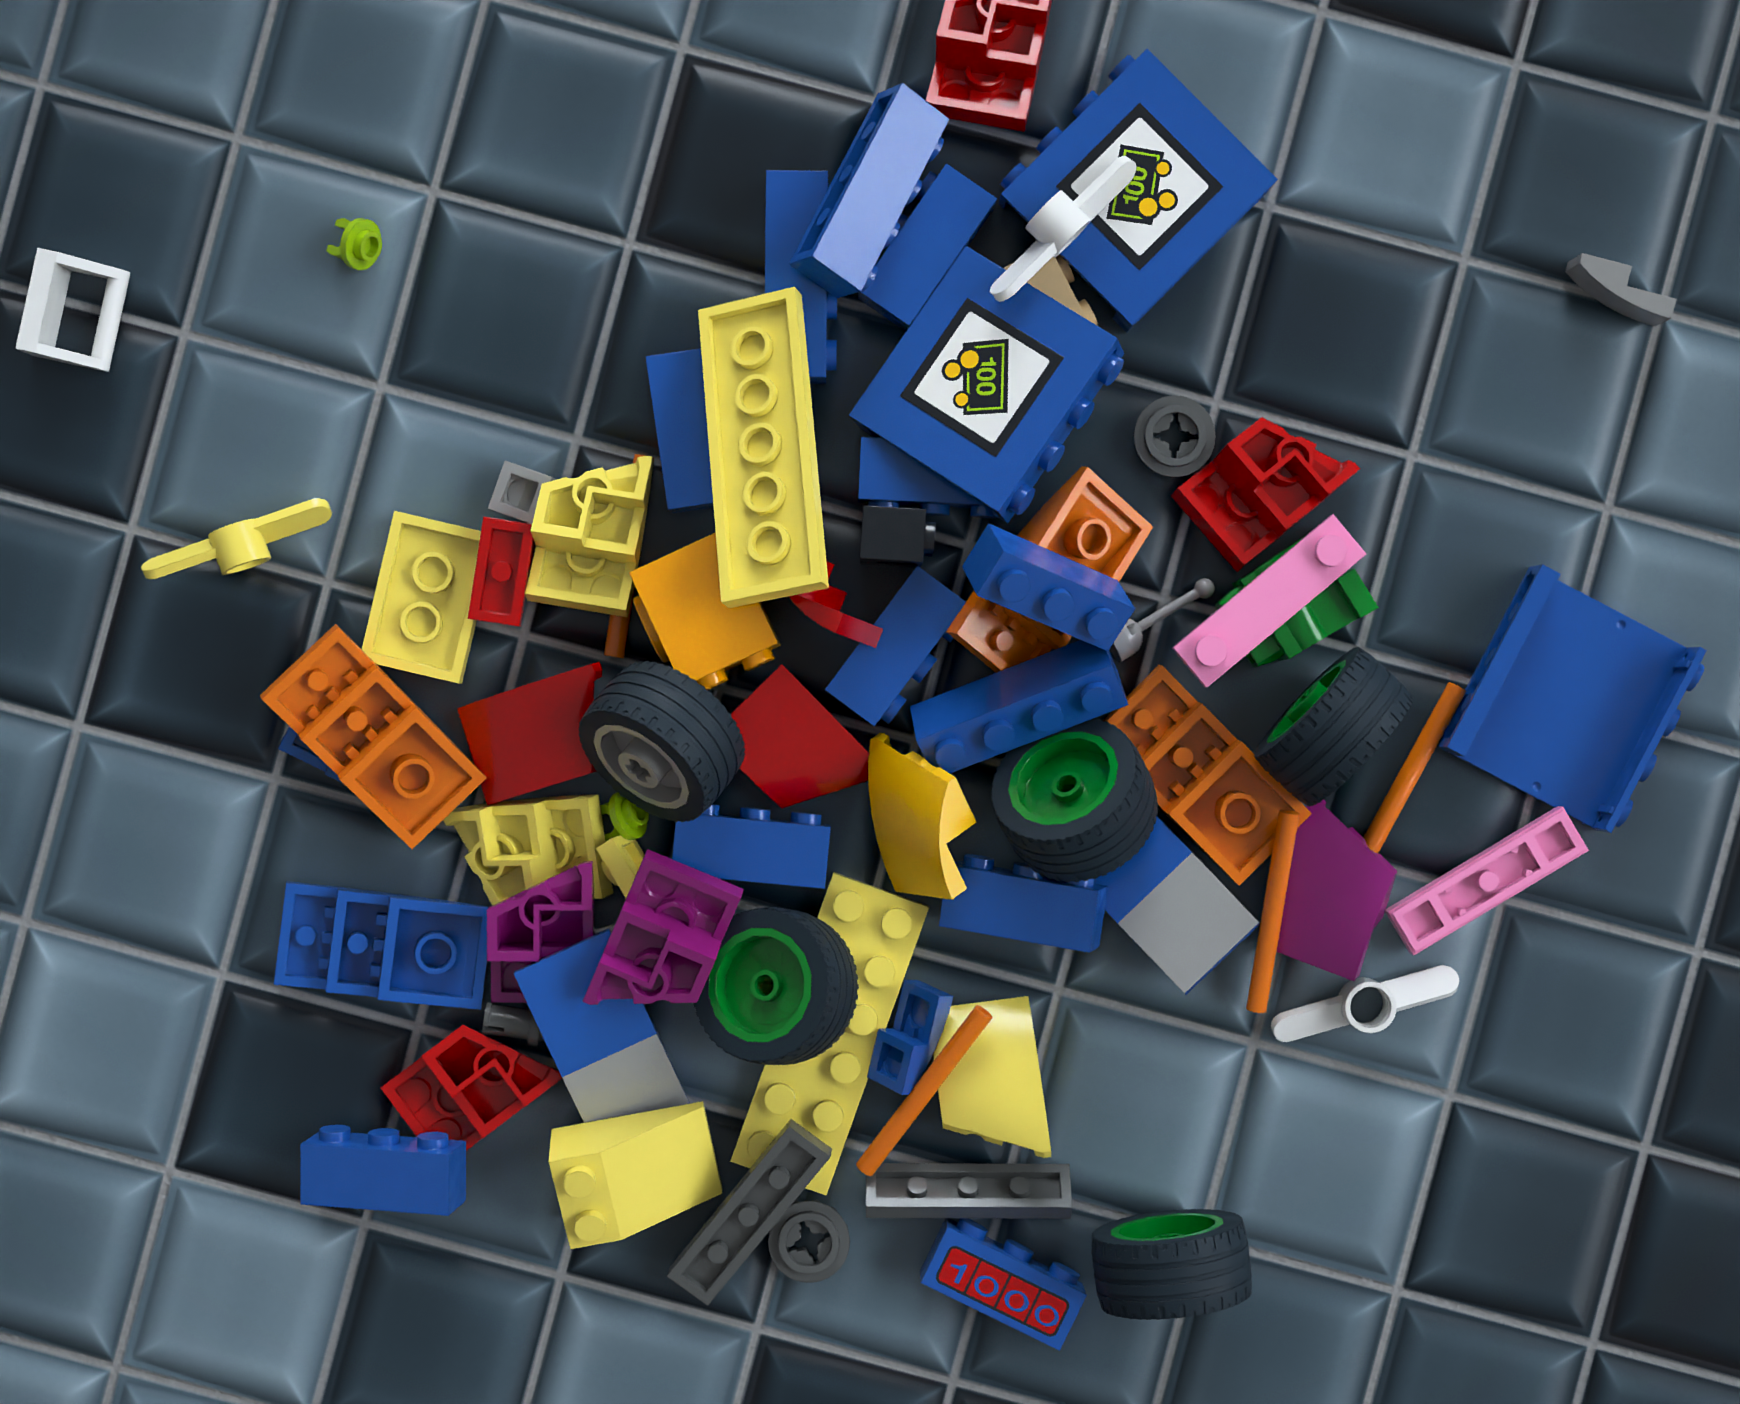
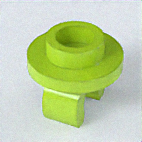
[326,218,382,270]
[600,792,649,841]

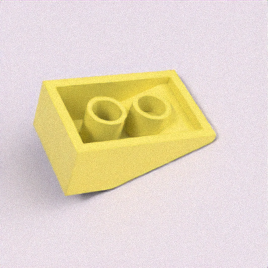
[548,1101,722,1249]

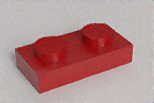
[468,516,534,627]

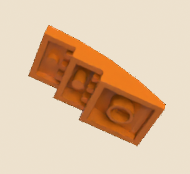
[946,466,1153,673]
[260,624,487,849]
[1102,665,1312,886]

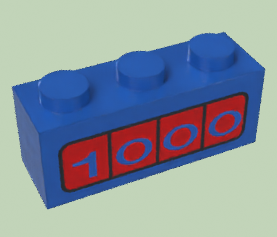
[919,1218,1087,1351]

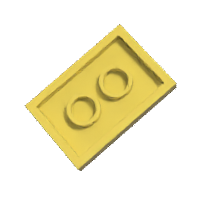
[362,511,481,684]

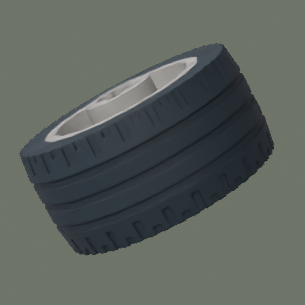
[578,661,745,822]

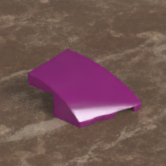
[1277,800,1397,981]
[583,849,744,1005]
[487,861,595,1003]

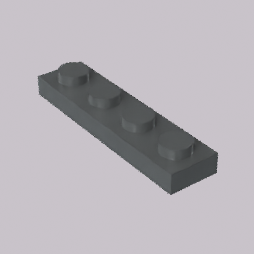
[667,1119,832,1306]
[866,1163,1072,1219]

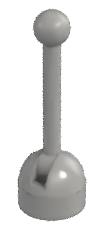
[1109,578,1215,662]

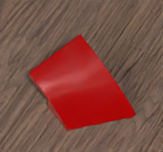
[926,0,1052,132]
[1171,417,1360,572]
[789,562,883,648]
[457,662,602,805]
[731,664,870,808]
[381,1025,562,1151]

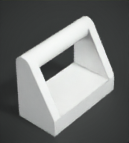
[15,248,131,372]

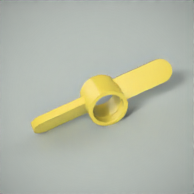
[141,498,332,579]

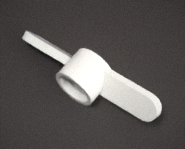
[990,156,1136,302]
[1271,965,1459,1042]

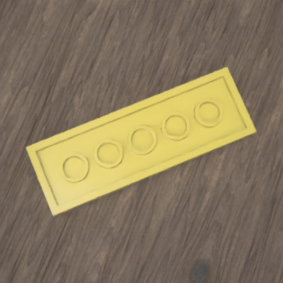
[698,287,829,608]
[730,872,929,1195]

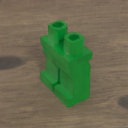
[1215,531,1379,667]

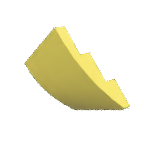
[525,456,654,617]
[443,794,613,906]
[933,996,1051,1158]

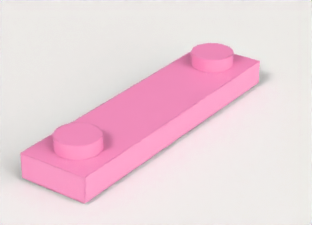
[1172,514,1366,688]
[1385,806,1589,955]

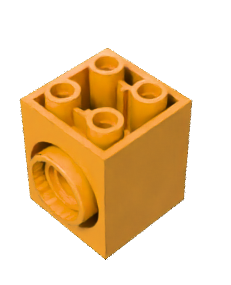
[629,532,781,690]

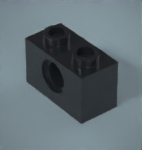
[860,505,935,568]

